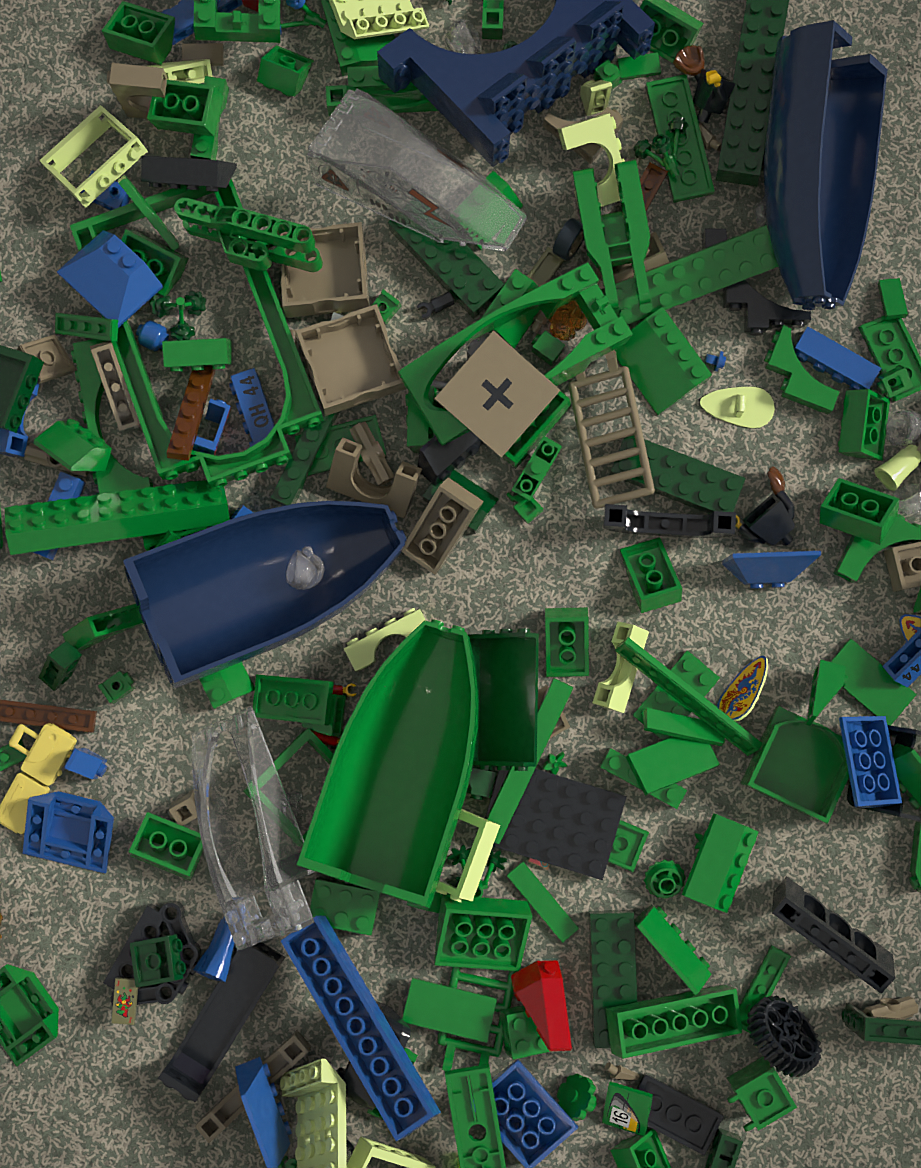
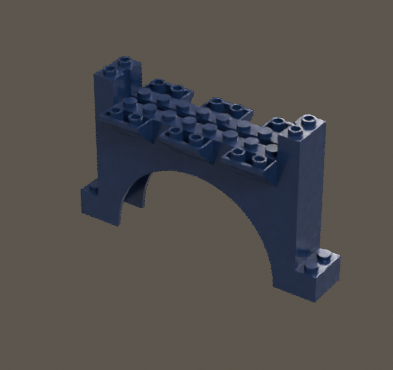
[377,0,655,167]

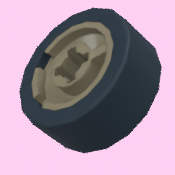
[552,218,584,261]

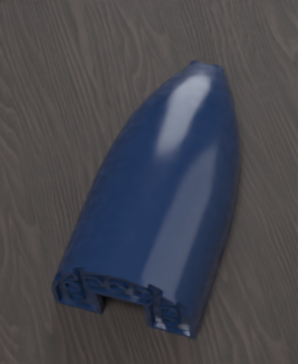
[764,20,888,310]
[123,501,406,689]

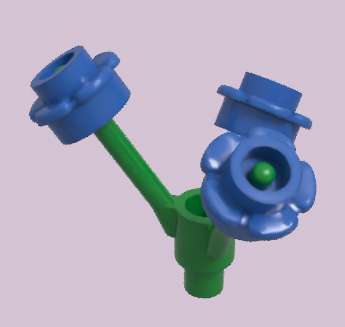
[280,0,326,35]

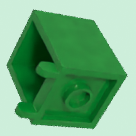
[726,1056,797,1132]

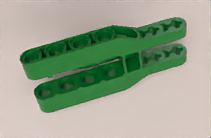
[573,159,651,310]
[174,198,323,272]

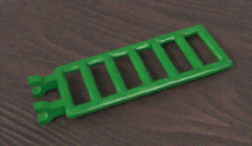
[437,967,518,1071]

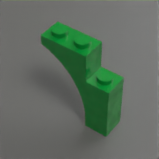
[764,325,840,415]
[833,514,921,583]

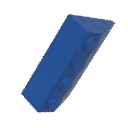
[839,716,902,808]
[235,1057,292,1168]
[470,1059,578,1168]

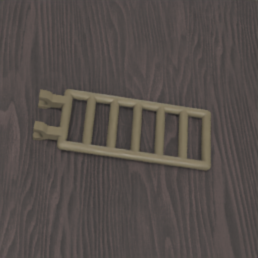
[568,350,655,509]

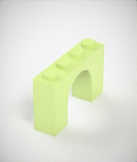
[558,113,625,207]

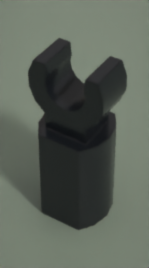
[417,291,455,320]

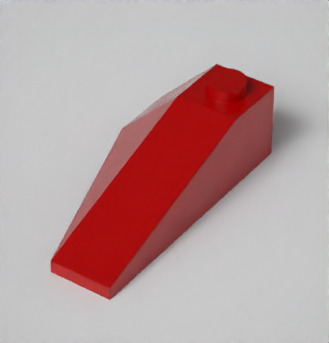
[511,960,572,1051]

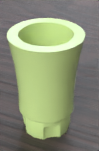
[874,444,921,491]

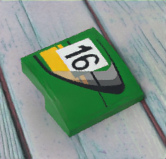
[602,1081,653,1137]

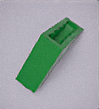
[62,603,143,651]

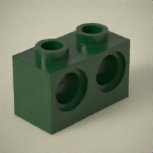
[38,641,82,691]
[704,1127,743,1168]

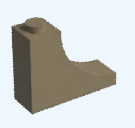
[543,107,624,164]

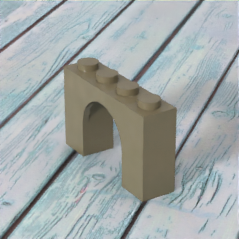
[107,63,167,119]
[326,438,422,518]

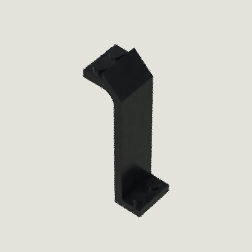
[158,934,285,1102]

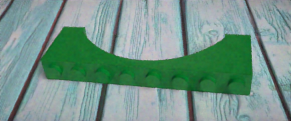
[71,339,153,495]

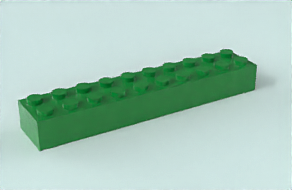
[4,480,230,555]

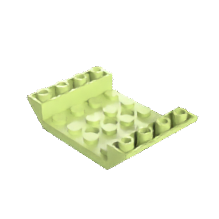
[329,0,429,39]
[280,1059,346,1168]

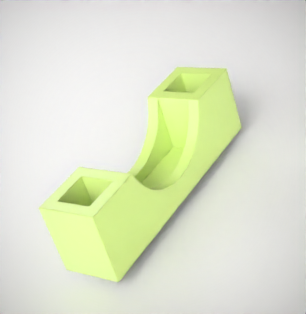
[344,608,426,672]
[592,622,649,713]

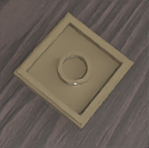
[17,334,76,384]

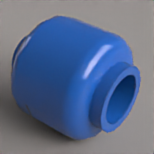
[136,320,169,352]

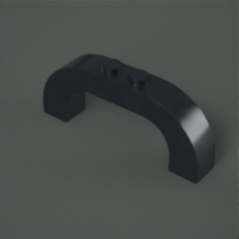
[603,504,736,538]

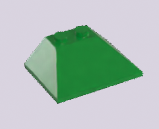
[0,964,59,1067]

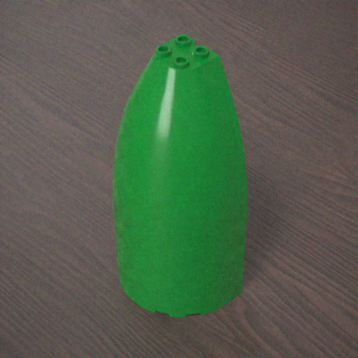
[297,619,478,909]

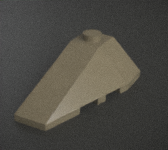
[594,232,669,289]

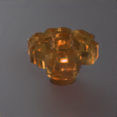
[549,300,587,341]

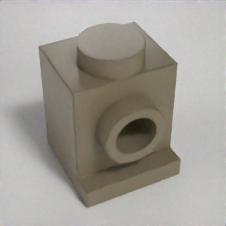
[168,789,205,826]

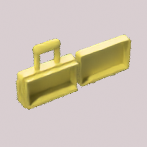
[0,723,77,834]

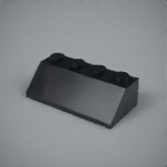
[141,155,237,192]
[417,431,483,487]

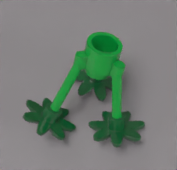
[447,844,507,900]

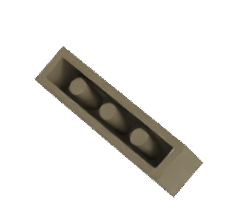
[90,341,140,431]

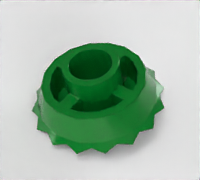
[643,859,686,898]

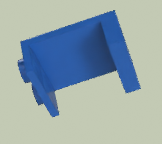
[193,399,231,455]

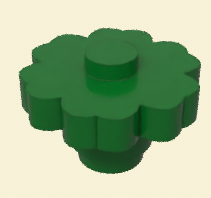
[556,1073,597,1121]

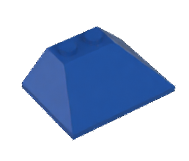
[57,230,163,328]
[722,551,821,589]
[22,791,114,874]

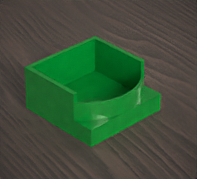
[740,706,849,824]

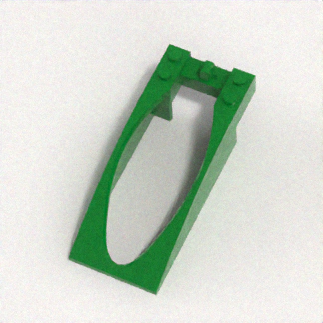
[194,0,280,43]
[398,262,633,446]

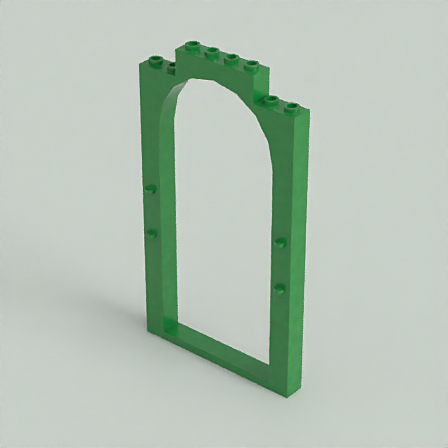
[70,178,324,488]

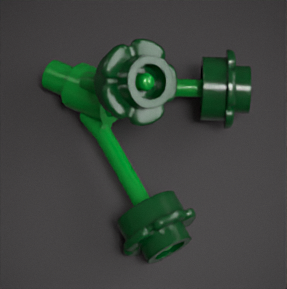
[633,117,689,178]

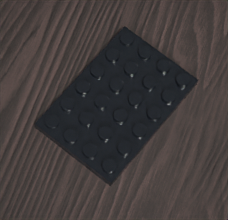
[485,766,627,880]

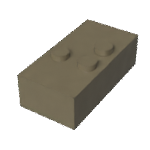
[402,478,484,575]
[884,542,921,592]

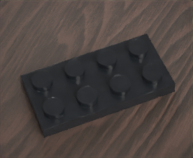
[637,1073,724,1156]

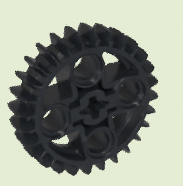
[747,995,822,1078]

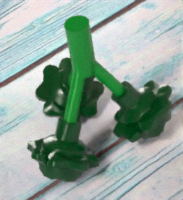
[149,290,207,341]

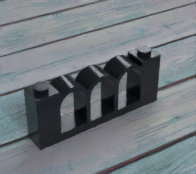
[772,876,895,994]

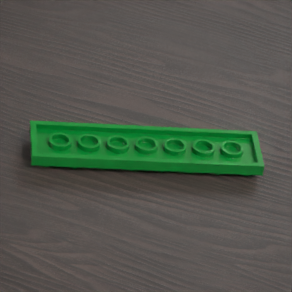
[614,225,778,324]

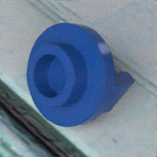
[704,351,726,372]

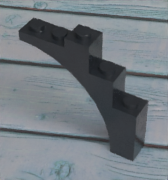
[702,228,811,336]

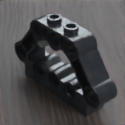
[103,901,201,1006]

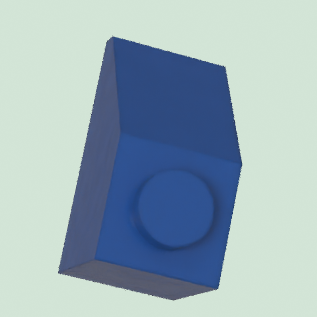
[64,748,107,779]

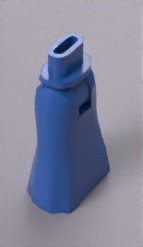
[193,904,245,982]

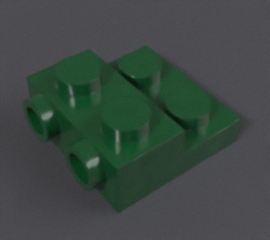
[130,934,186,988]

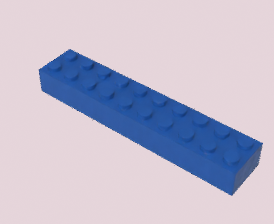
[281,916,441,1141]

